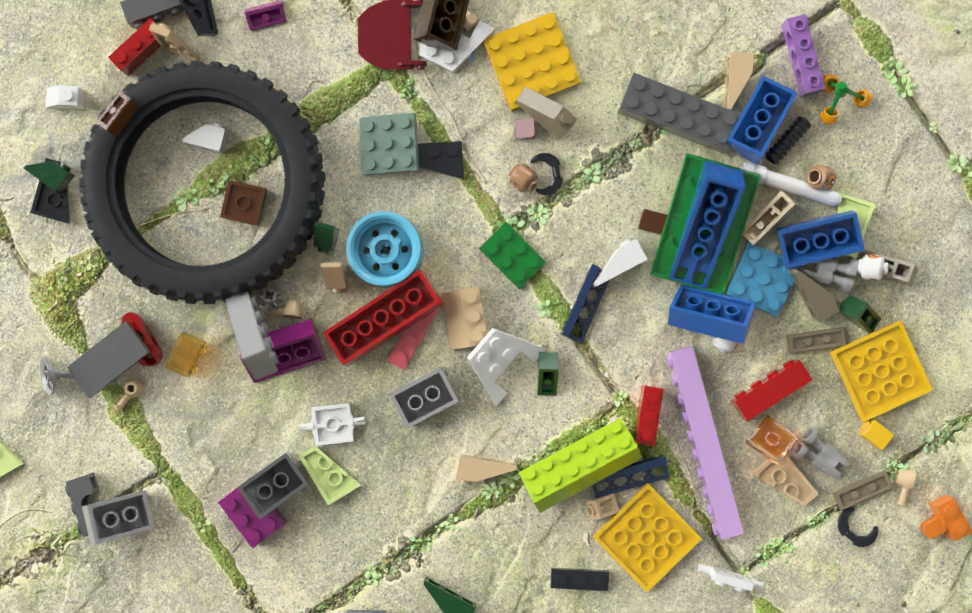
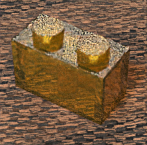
[165,332,207,377]

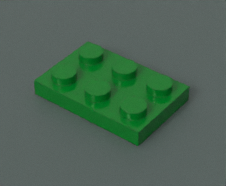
[479,222,546,289]

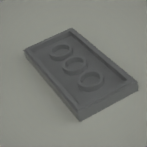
[67,321,151,398]

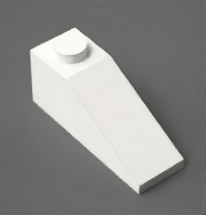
[592,239,647,288]

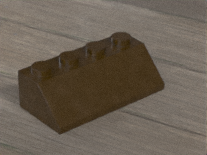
[413,0,469,51]

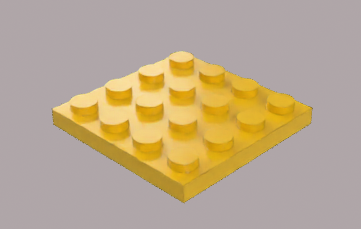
[483,12,581,111]
[829,320,933,422]
[593,483,702,592]

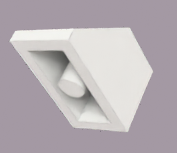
[46,85,86,110]
[182,123,229,154]

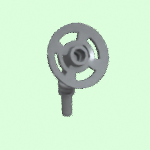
[40,357,117,395]

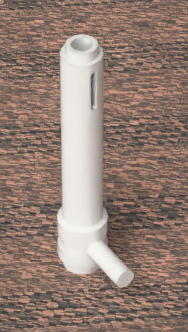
[741,160,842,207]

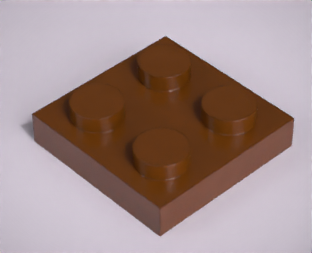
[220,180,267,226]

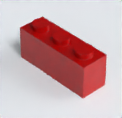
[108,18,160,76]
[633,385,664,446]

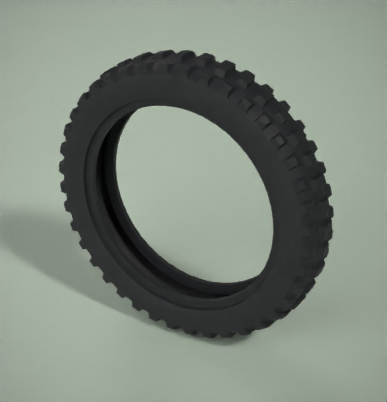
[79,60,326,304]

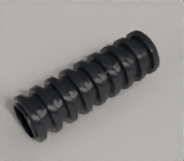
[765,116,811,165]

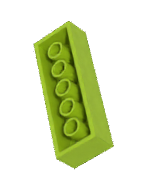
[519,418,643,513]

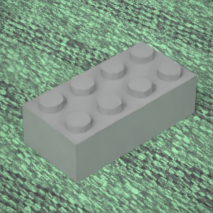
[226,291,279,380]

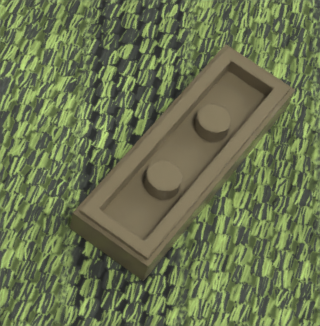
[786,327,847,354]
[831,470,894,511]

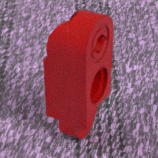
[121,312,163,366]

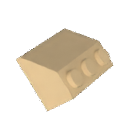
[442,287,487,350]

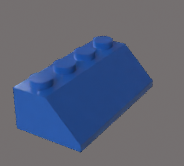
[727,76,798,165]
[775,210,865,269]
[668,284,756,344]

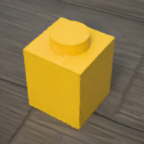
[858,419,894,450]

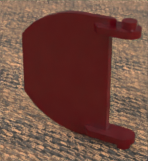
[358,0,427,70]

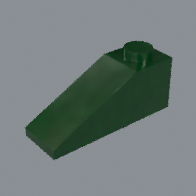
[423,577,476,613]

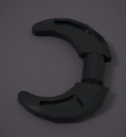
[530,153,563,195]
[837,507,878,547]

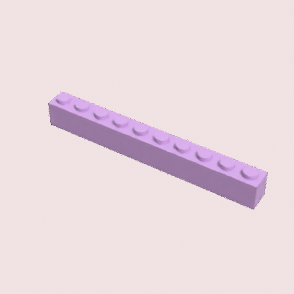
[666,346,744,540]

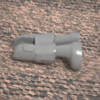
[799,258,859,294]
[792,427,851,480]

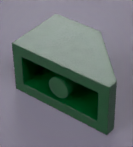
[24,161,75,194]
[313,222,340,254]
[839,295,881,334]
[537,352,559,396]

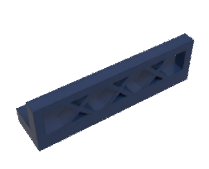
[561,264,610,344]
[592,455,670,498]

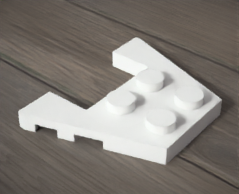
[419,21,495,73]
[467,328,545,406]

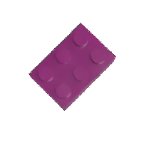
[218,478,288,549]

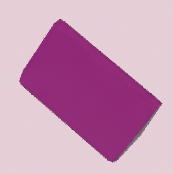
[244,0,287,31]

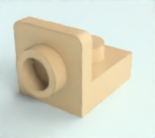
[586,493,619,519]

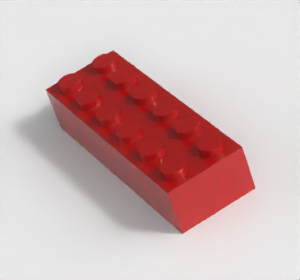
[323,269,444,366]

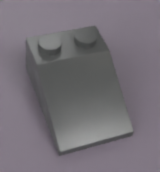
[237,453,309,519]

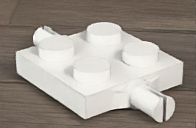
[300,403,366,446]
[697,564,764,593]

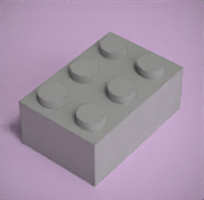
[389,366,459,429]
[82,490,154,545]

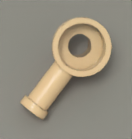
[463,10,480,30]
[266,301,302,319]
[114,379,145,412]
[896,470,916,506]

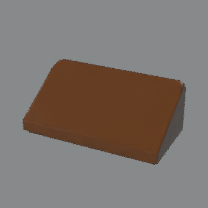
[97,91,139,137]
[638,209,680,235]

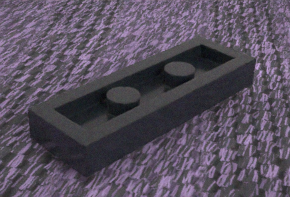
[550,567,609,591]

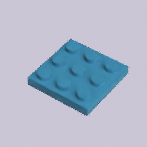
[725,242,800,317]

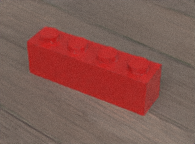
[731,359,812,421]

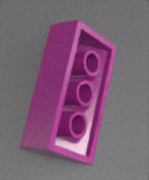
[239,318,327,383]

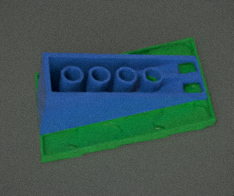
[650,153,761,295]

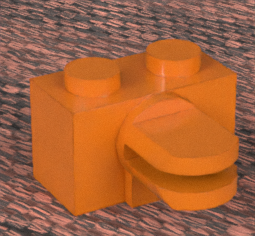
[920,495,972,541]

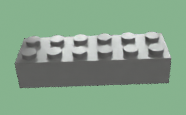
[617,73,741,154]

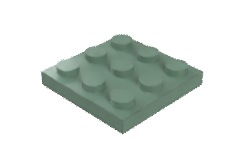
[359,112,419,176]

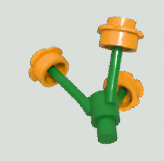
[820,74,873,125]

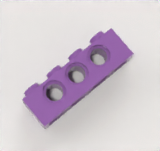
[781,14,825,98]

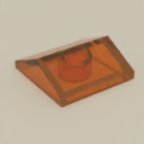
[745,415,800,465]

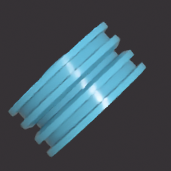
[346,211,424,288]

